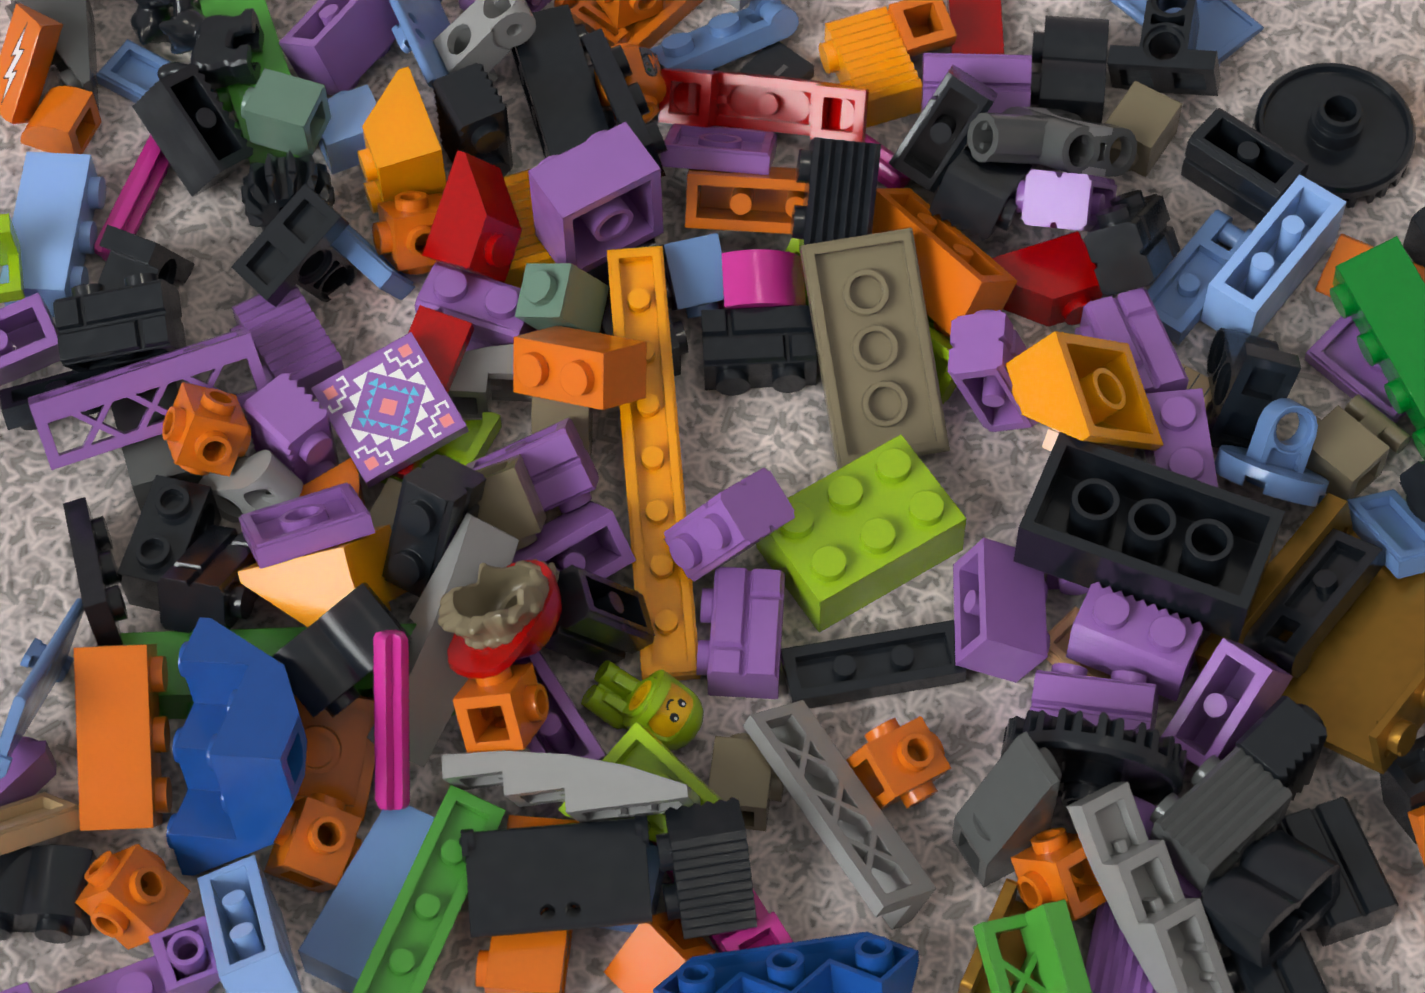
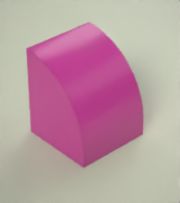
[722,249,806,309]

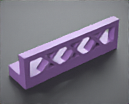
[28,327,268,470]

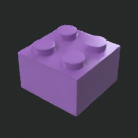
[528,121,664,272]

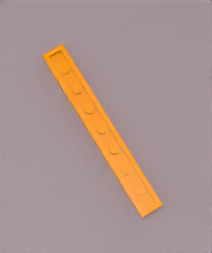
[607,246,701,681]

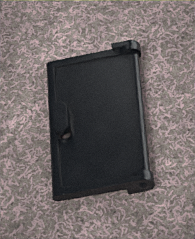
[459,814,653,938]

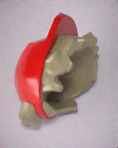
[438,558,562,679]

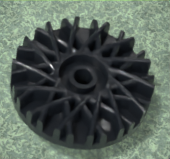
[1252,63,1416,208]
[1000,708,1187,808]

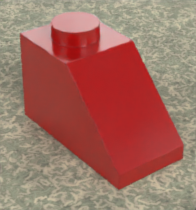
[422,150,522,283]
[992,231,1103,327]

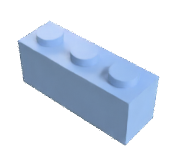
[0,152,106,317]
[1200,175,1347,336]
[197,854,303,993]

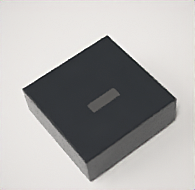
[740,41,814,80]

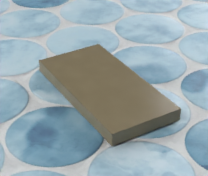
[799,228,950,470]

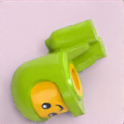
[581,660,704,751]

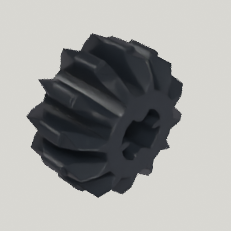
[241,150,335,230]

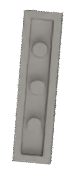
[743,700,937,930]

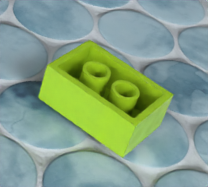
[756,434,967,633]

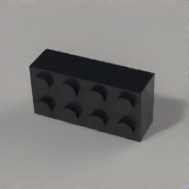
[1014,432,1286,642]

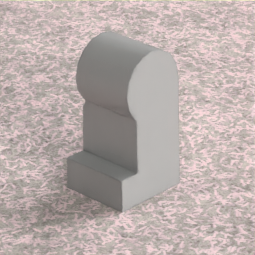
[433,0,536,82]
[198,450,303,523]

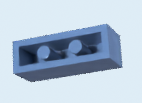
[298,806,435,993]

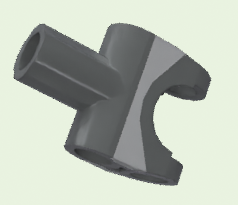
[967,106,1137,177]

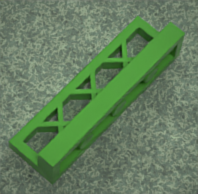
[352,784,506,993]
[973,900,1092,993]

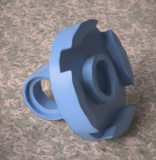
[1214,398,1329,506]

